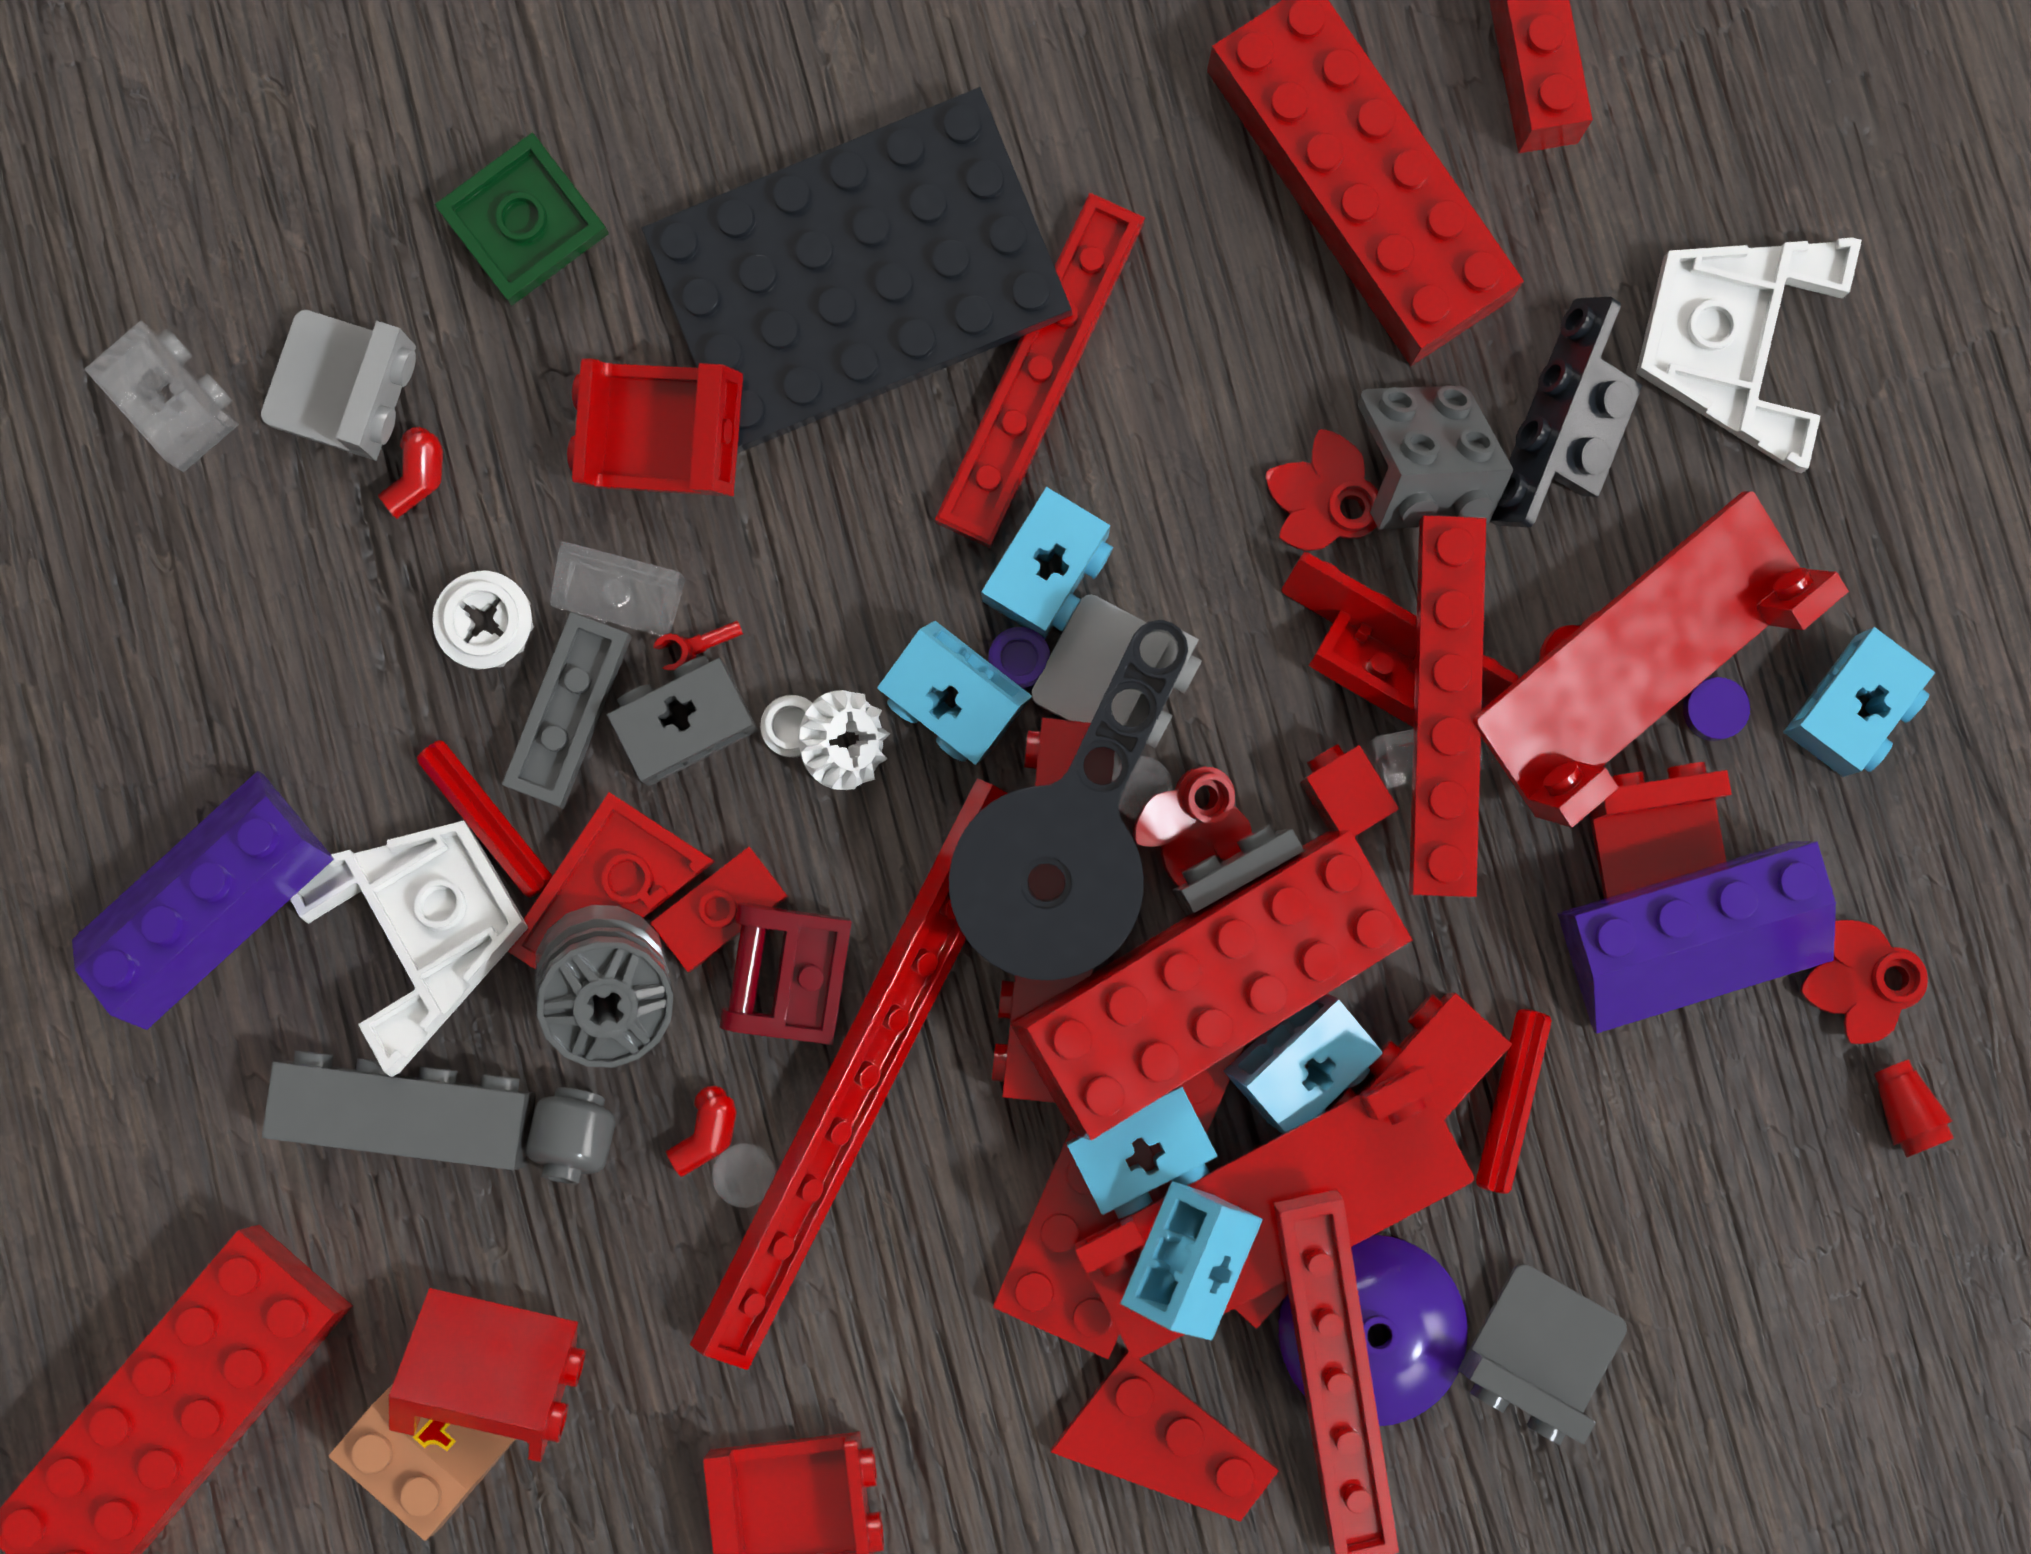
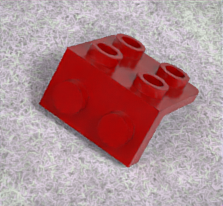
[1589,762,1732,899]

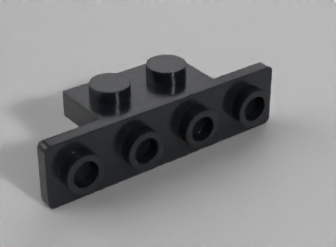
[1490,296,1643,528]

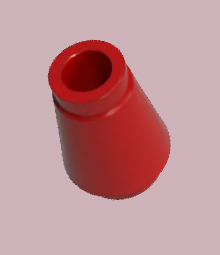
[1874,1059,1954,1158]

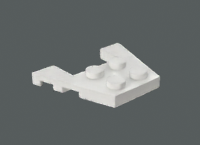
[1636,238,1862,473]
[290,820,528,1077]

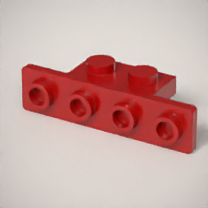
[1281,552,1519,728]

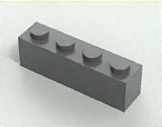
[262,1050,536,1170]

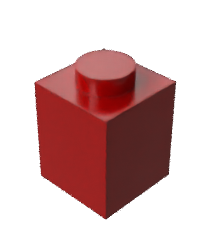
[1300,744,1399,837]

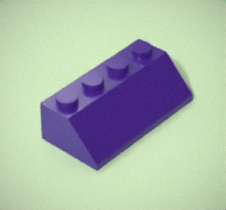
[72,771,334,1030]
[1557,841,1836,1034]

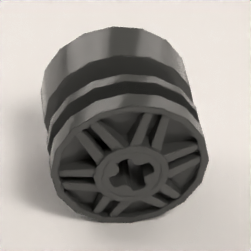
[534,905,673,1068]

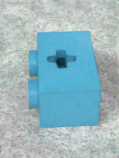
[981,487,1114,640]
[877,621,1032,765]
[1783,627,1935,777]
[1224,993,1383,1134]
[1066,1086,1217,1219]
[1120,1181,1263,1340]

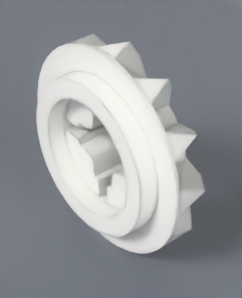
[433,571,534,670]
[799,690,890,790]

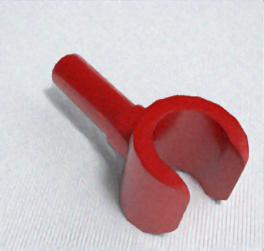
[653,621,743,671]

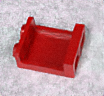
[567,358,743,497]
[389,1288,586,1462]
[703,1431,884,1554]

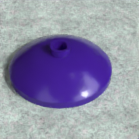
[1278,1234,1468,1426]

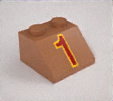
[328,1384,516,1541]

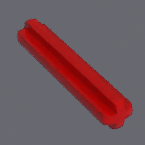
[417,740,552,898]
[1476,1009,1552,1194]

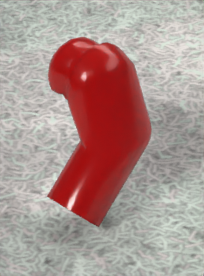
[378,427,443,519]
[666,1086,737,1177]

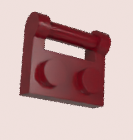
[719,903,852,1045]

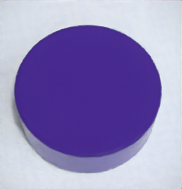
[989,627,1050,690]
[1683,677,1750,741]

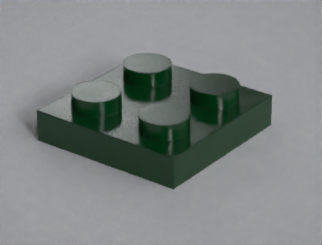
[434,132,609,306]

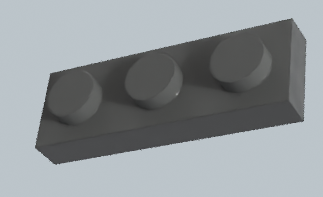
[502,612,632,809]

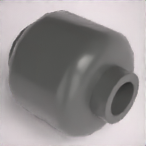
[526,1087,616,1185]

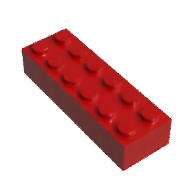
[1207,0,1524,366]
[1010,830,1412,1141]
[0,1225,353,1554]

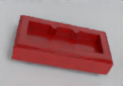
[650,847,789,973]

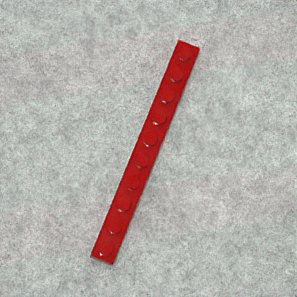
[689,778,1008,1370]

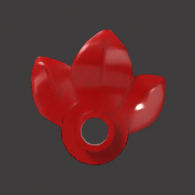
[1265,429,1379,551]
[1133,766,1252,887]
[1800,920,1928,1044]

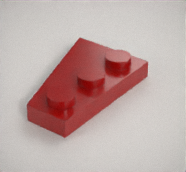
[508,792,716,969]
[1050,1349,1279,1522]

